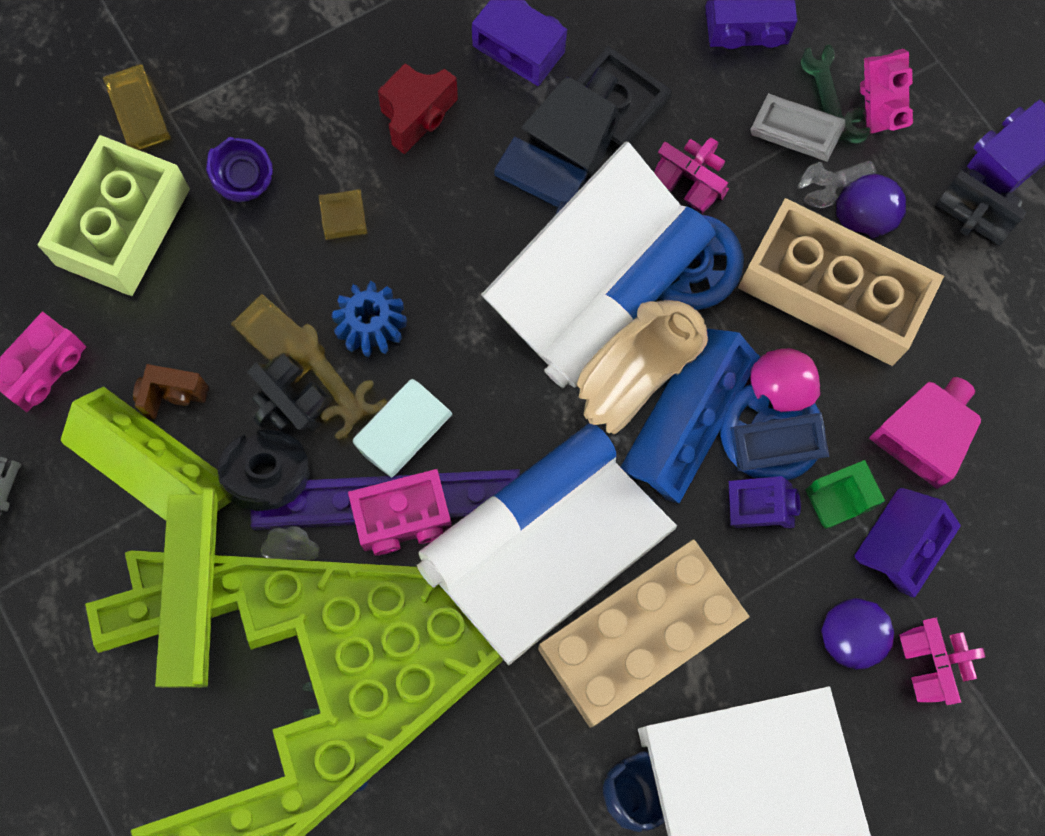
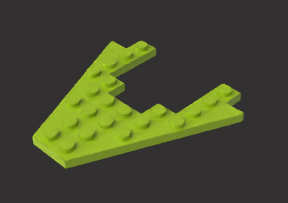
[85,551,503,836]

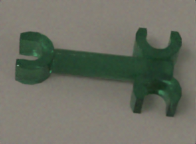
[801,45,871,143]

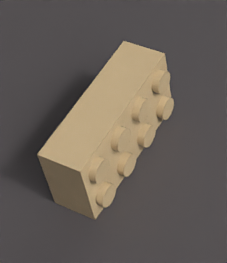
[738,198,944,366]
[538,539,750,728]

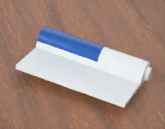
[481,142,716,388]

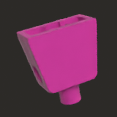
[869,377,981,489]

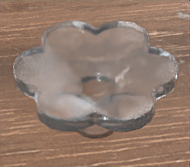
[261,526,319,561]

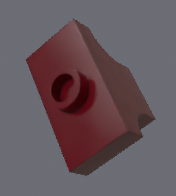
[378,63,458,155]

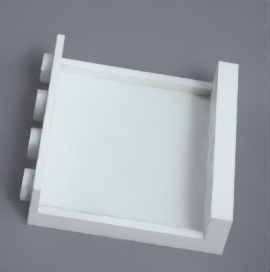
[638,686,871,836]

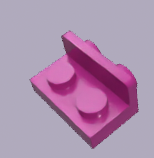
[0,311,86,412]
[348,469,452,555]

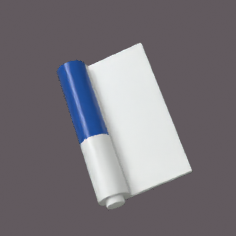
[417,423,677,666]

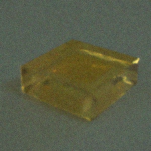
[319,189,367,240]

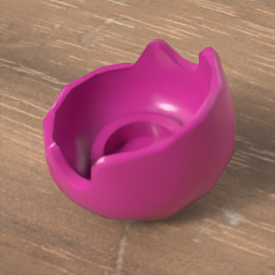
[751,348,820,412]

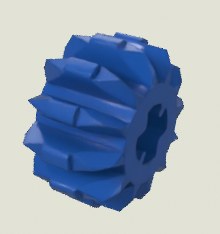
[332,281,407,357]

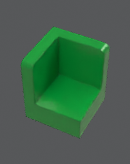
[805,460,885,529]

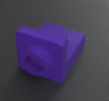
[729,476,801,529]

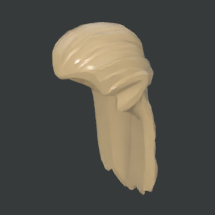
[577,300,708,434]

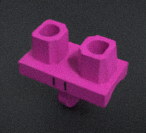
[860,49,913,133]
[654,137,729,214]
[899,617,985,705]

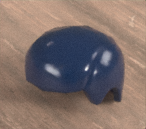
[603,752,665,833]

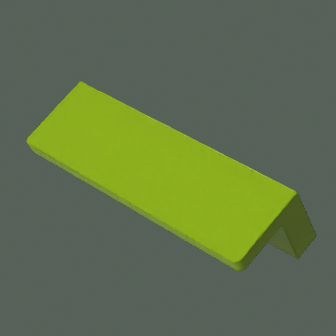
[61,386,231,520]
[155,488,218,688]

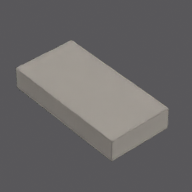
[751,93,845,162]

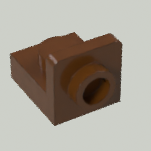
[133,364,209,419]

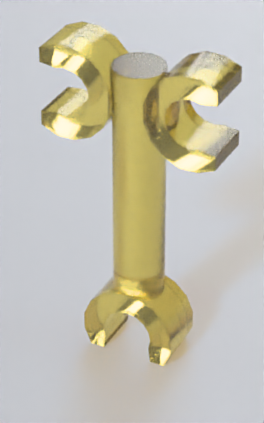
[284,324,387,440]

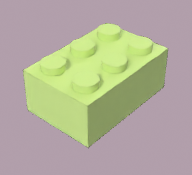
[38,135,190,296]

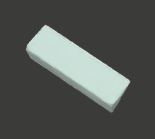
[353,379,452,478]

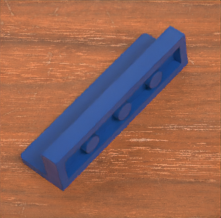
[620,328,760,503]

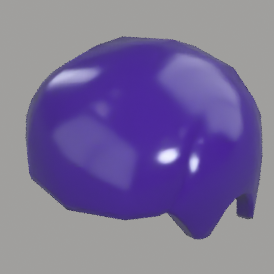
[206,137,273,202]
[836,174,906,239]
[821,598,895,670]

